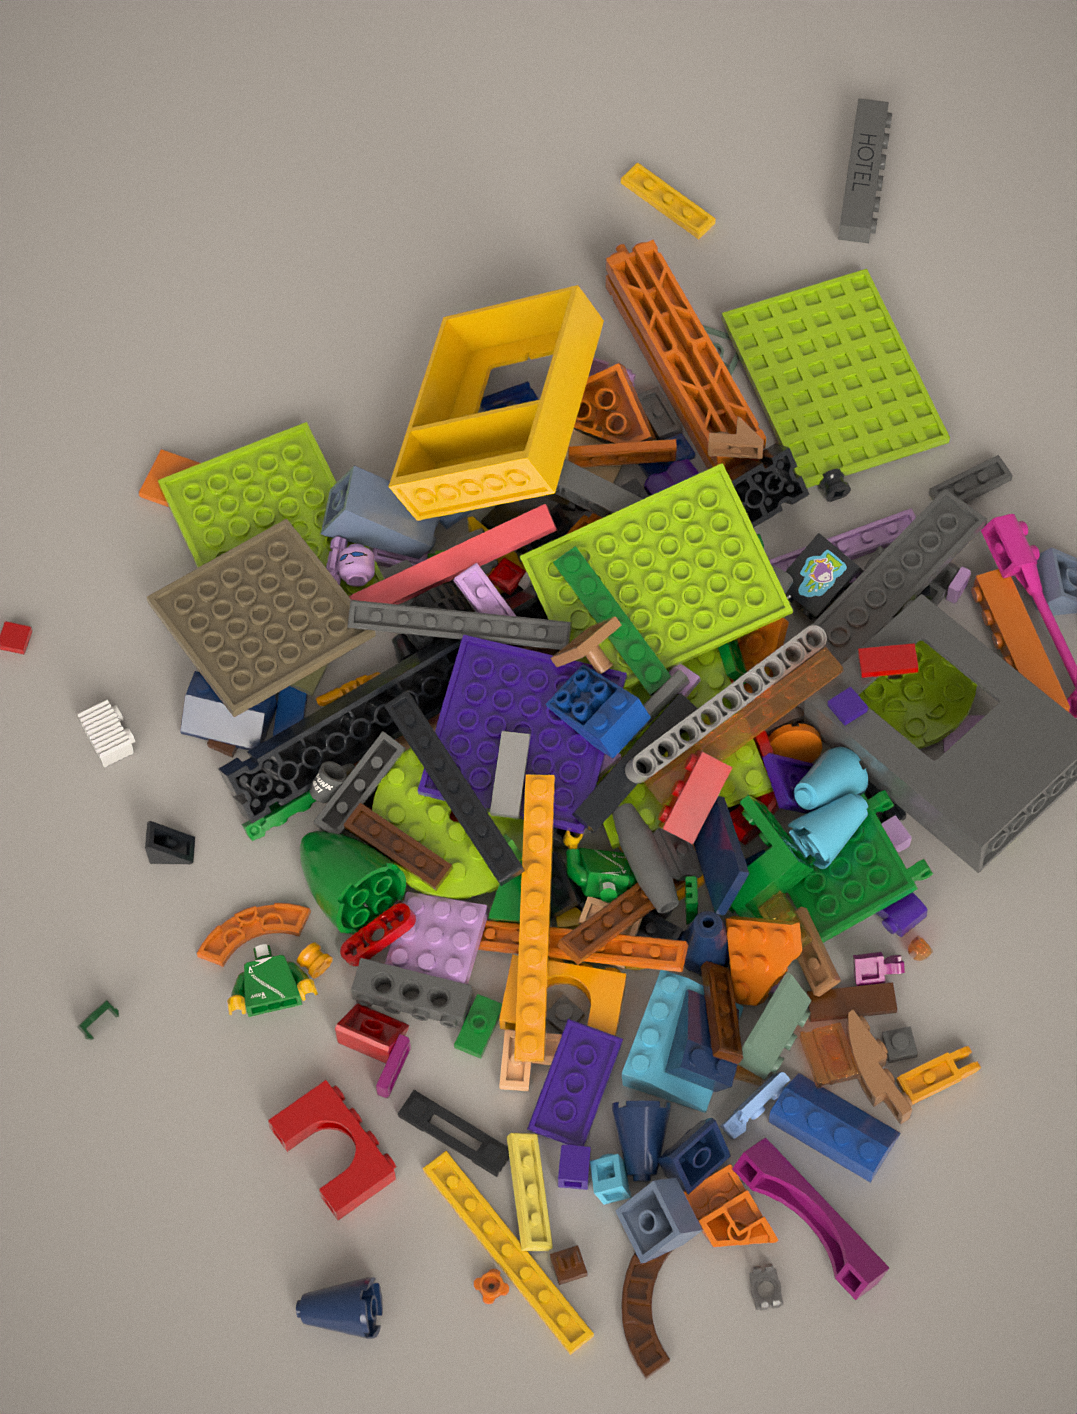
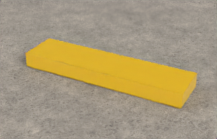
[621,162,716,240]

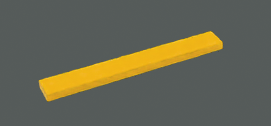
[423,1151,594,1355]

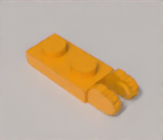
[896,1046,981,1104]

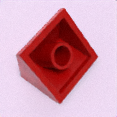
[335,1003,409,1064]

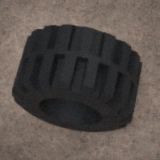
[407,584,475,651]

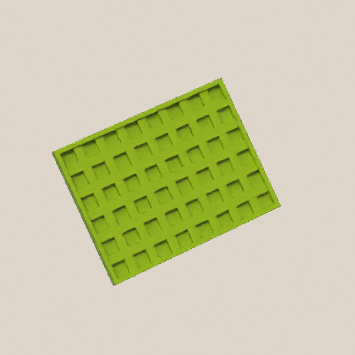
[721,269,950,488]

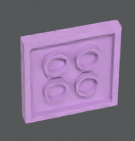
[385,892,490,984]

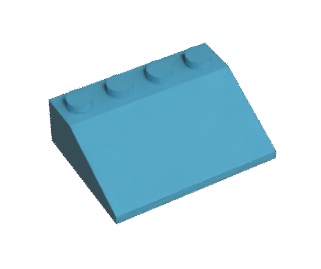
[622,970,744,1113]

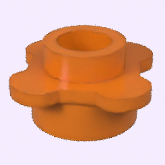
[474,1269,509,1304]

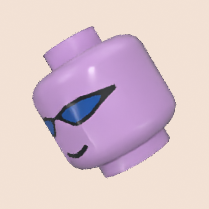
[339,544,375,586]

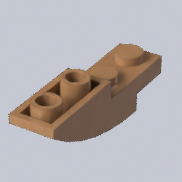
[846,1010,913,1125]

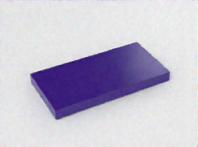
[527,1019,624,1146]

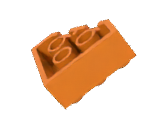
[574,363,656,443]

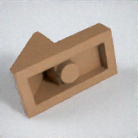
[708,416,764,459]

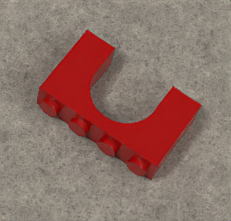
[268,1080,397,1221]

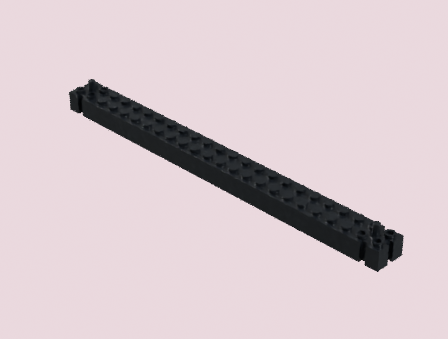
[218,443,810,824]

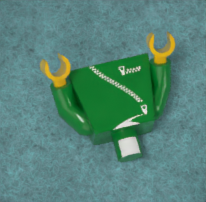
[563,831,638,903]
[227,944,318,1017]

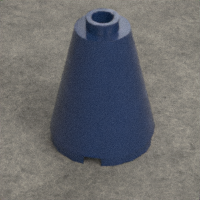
[679,911,730,976]
[612,1101,671,1182]
[296,1277,383,1339]

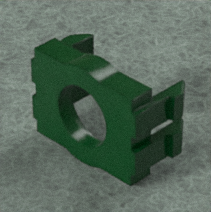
[77,1000,119,1040]

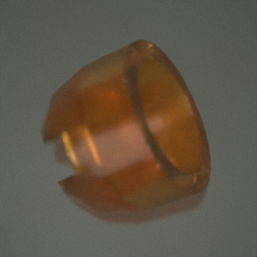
[908,935,933,961]

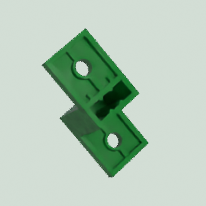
[728,795,814,919]

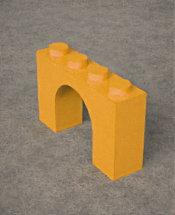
[499,954,627,1036]

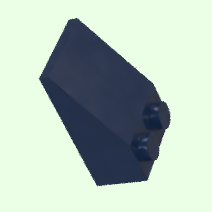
[665,989,739,1092]

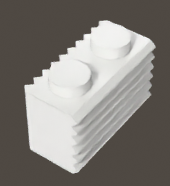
[77,699,135,767]

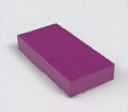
[376,1034,411,1098]

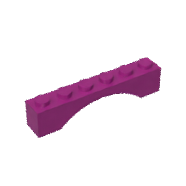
[732,1137,890,1300]

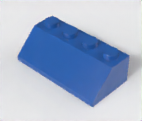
[769,1073,901,1183]

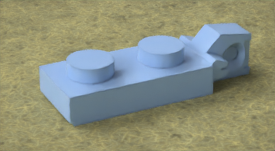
[720,1072,791,1139]

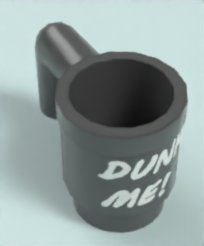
[310,761,355,803]

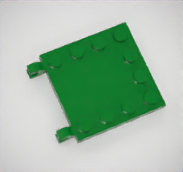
[765,790,933,943]

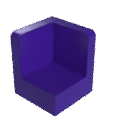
[558,1145,591,1190]

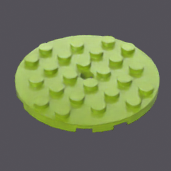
[858,641,977,749]
[372,747,524,900]

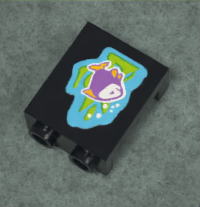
[785,533,864,620]

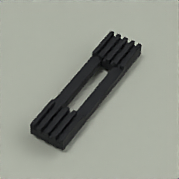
[398,1090,509,1177]

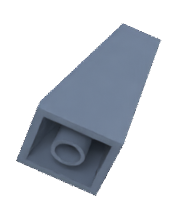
[321,465,440,559]

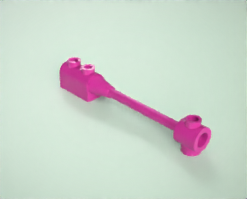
[981,514,1077,718]

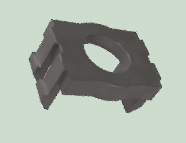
[749,1264,783,1311]

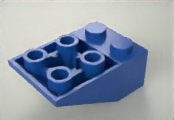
[545,664,651,758]

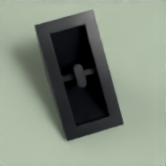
[145,821,195,865]

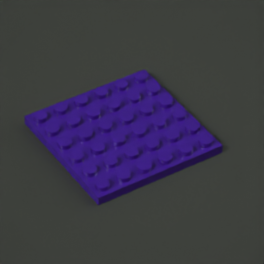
[418,635,627,834]

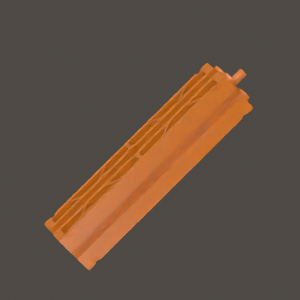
[606,240,766,471]

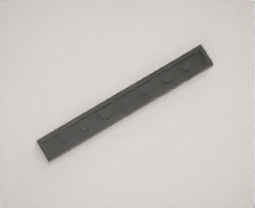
[348,600,572,650]

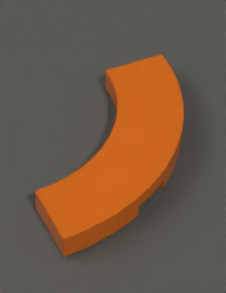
[197,903,311,967]

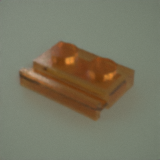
[799,1022,859,1089]

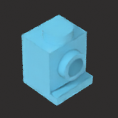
[590,1154,632,1205]

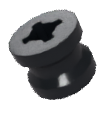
[819,469,851,502]

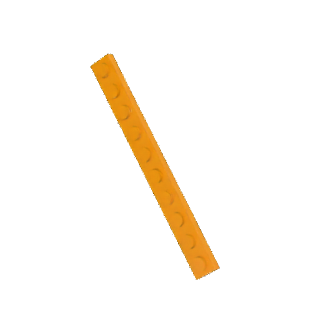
[514,775,555,1062]

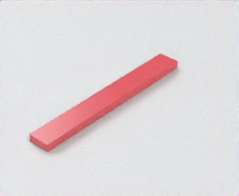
[349,504,557,605]

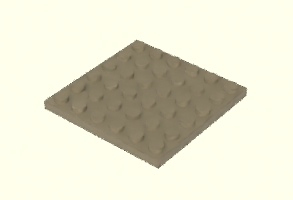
[146,519,376,717]

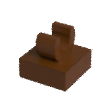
[550,1245,588,1285]

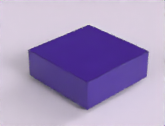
[828,686,868,726]

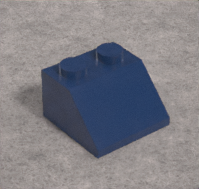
[658,1118,731,1195]

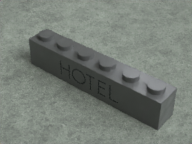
[838,98,892,244]

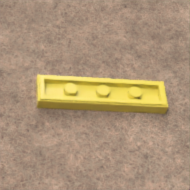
[507,1133,553,1251]

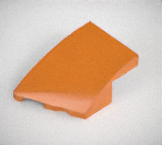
[683,1164,779,1247]

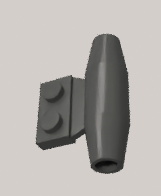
[612,803,703,913]

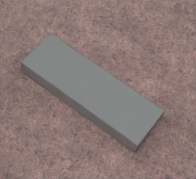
[490,731,531,819]

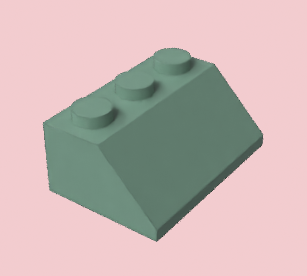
[738,972,811,1080]

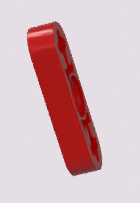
[340,903,416,967]

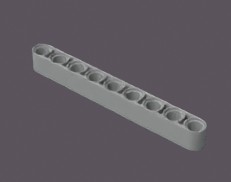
[625,625,827,783]

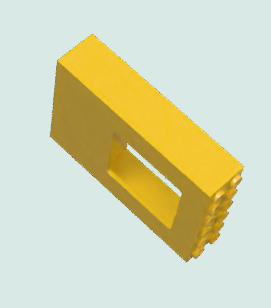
[388,285,604,521]

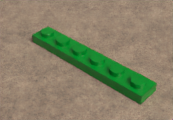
[553,546,671,697]

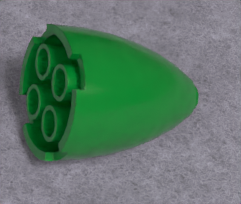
[299,831,406,935]

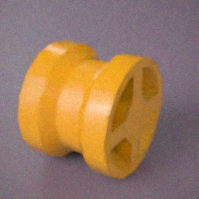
[296,942,333,979]

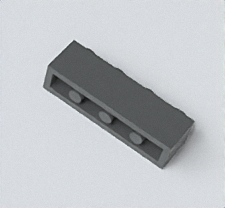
[314,732,405,835]

